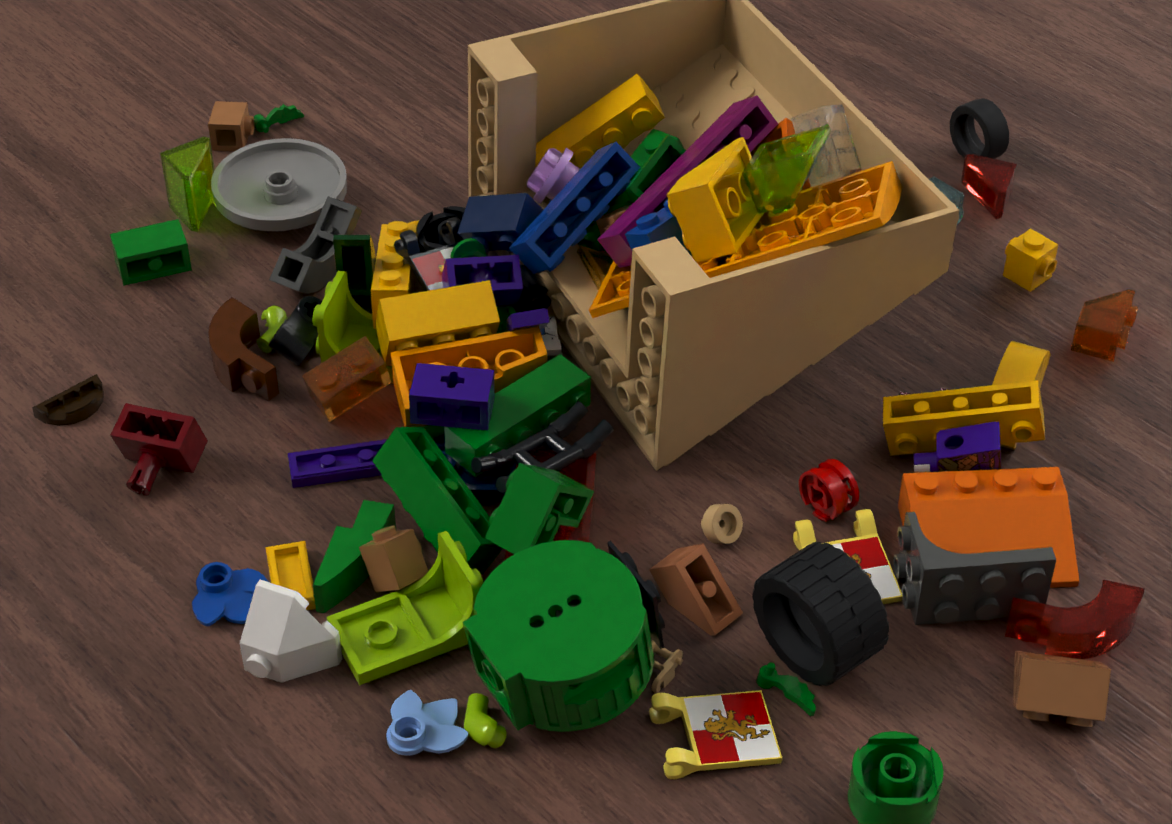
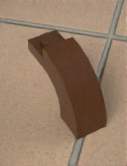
[208,297,279,401]

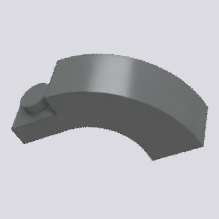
[269,196,362,294]

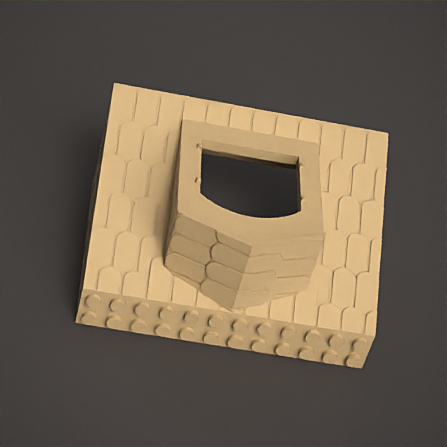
[468,0,960,471]

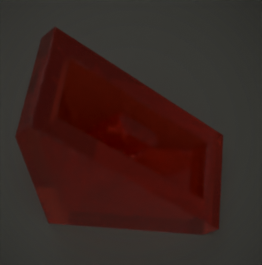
[961,154,1017,219]

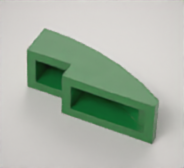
[313,500,396,613]

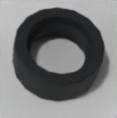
[950,98,1009,165]

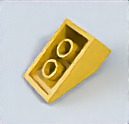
[666,137,771,262]

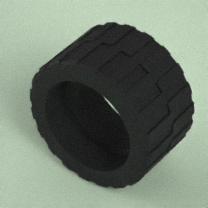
[752,542,889,686]

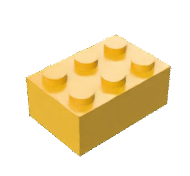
[375,280,500,367]

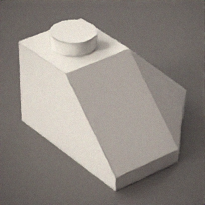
[240,579,342,683]

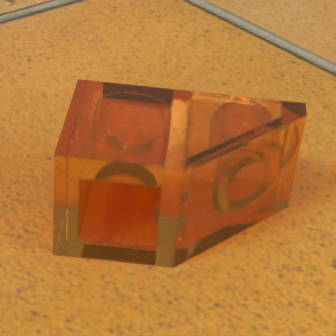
[1071,289,1139,362]

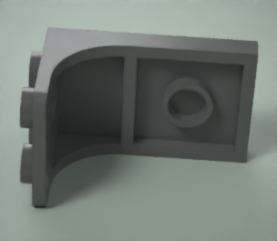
[893,512,1056,625]

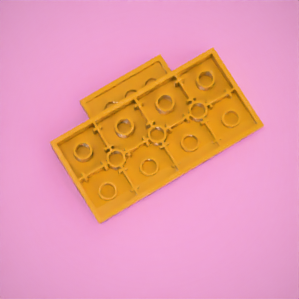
[589,161,903,319]

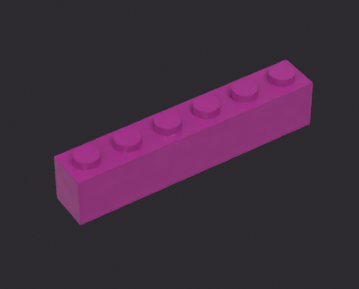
[597,95,778,268]

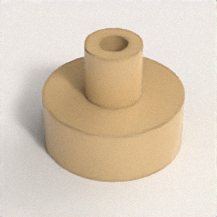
[701,504,743,544]

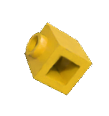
[1003,228,1058,292]

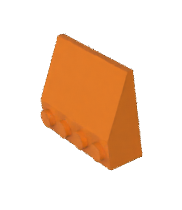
[898,467,1079,588]

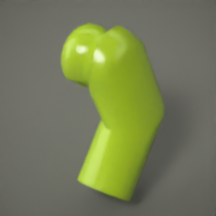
[257,306,287,353]
[464,693,507,748]

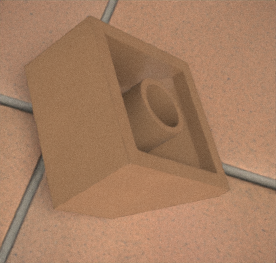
[1013,651,1111,727]

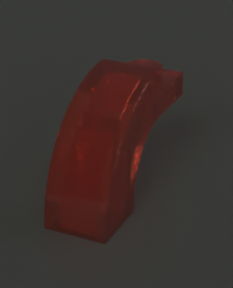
[1005,580,1145,659]

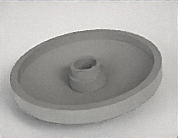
[211,138,347,231]

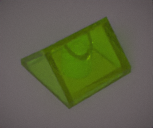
[160,137,215,232]

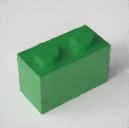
[110,219,192,286]

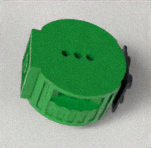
[462,540,665,732]

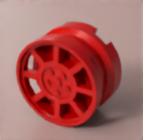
[799,459,860,522]

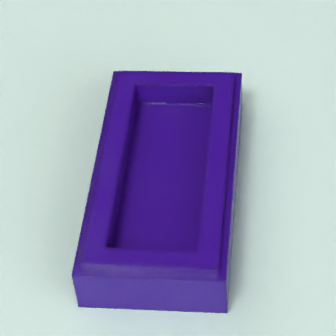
[501,308,550,333]

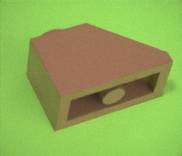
[649,543,743,636]

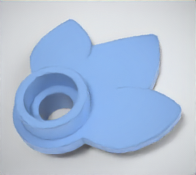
[386,690,468,756]

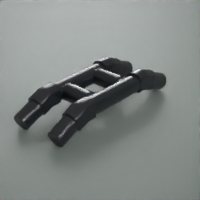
[471,401,614,493]

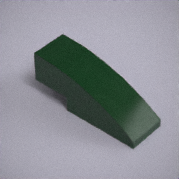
[333,235,376,313]

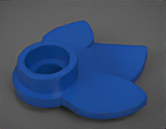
[192,562,269,626]

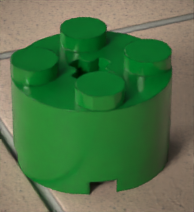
[848,731,944,824]

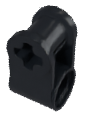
[268,296,322,366]

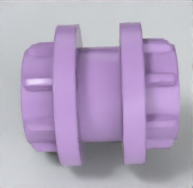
[526,148,580,204]

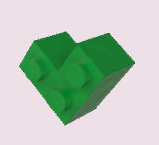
[485,463,594,554]

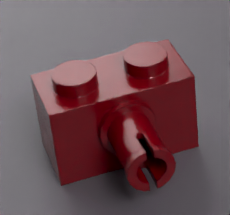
[110,403,208,496]

